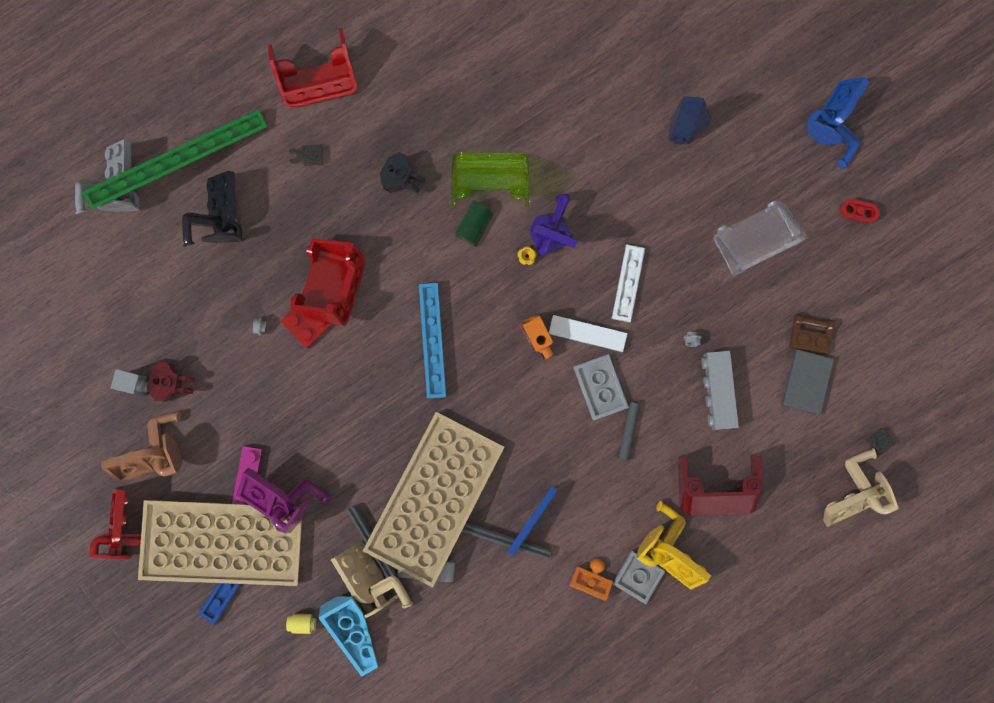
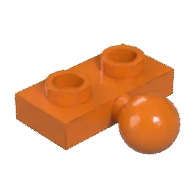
[569,558,613,601]

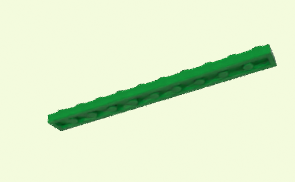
[81,109,267,210]

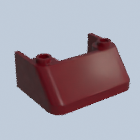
[678,455,763,515]

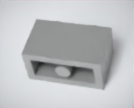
[111,369,149,396]

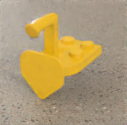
[637,500,712,590]

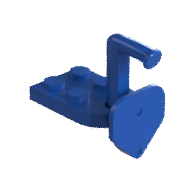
[807,77,869,169]

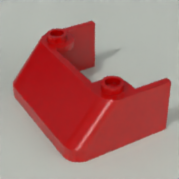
[268,28,357,108]

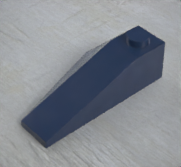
[669,96,711,145]

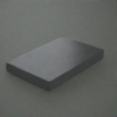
[782,350,834,415]

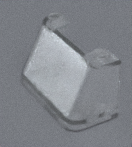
[713,200,808,276]

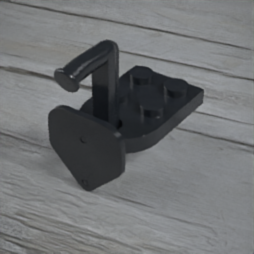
[182,171,242,247]

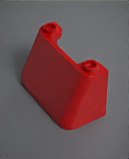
[290,238,365,326]

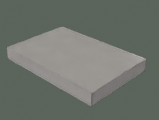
[573,354,629,421]

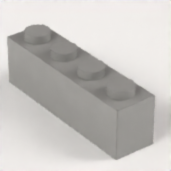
[701,351,739,430]

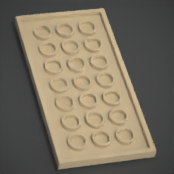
[363,412,504,588]
[138,500,302,586]

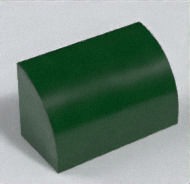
[455,200,494,247]

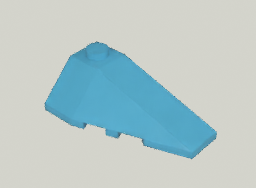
[318,596,378,676]

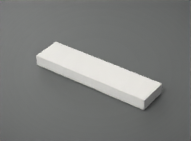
[611,244,645,323]
[549,315,627,352]

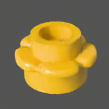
[518,246,536,265]

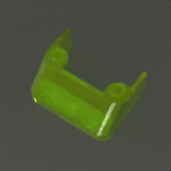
[451,153,530,207]

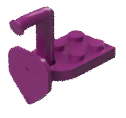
[236,468,331,534]

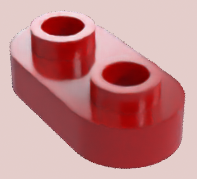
[840,199,879,223]

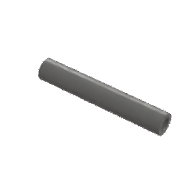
[618,402,640,461]

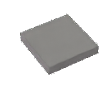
[613,550,665,604]

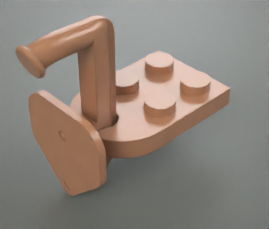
[101,411,182,483]

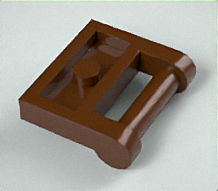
[789,314,835,354]

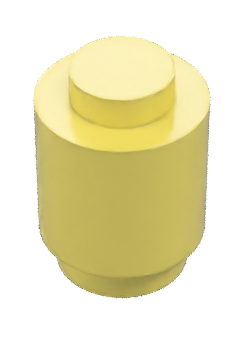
[286,613,316,634]

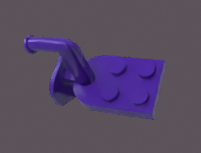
[530,193,577,255]

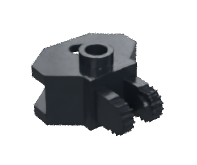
[380,152,426,194]

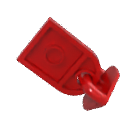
[89,489,141,559]

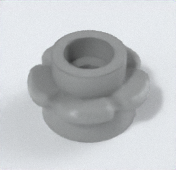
[253,317,266,336]
[683,332,702,347]

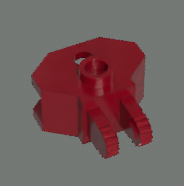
[147,362,195,402]

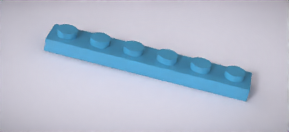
[419,283,446,399]

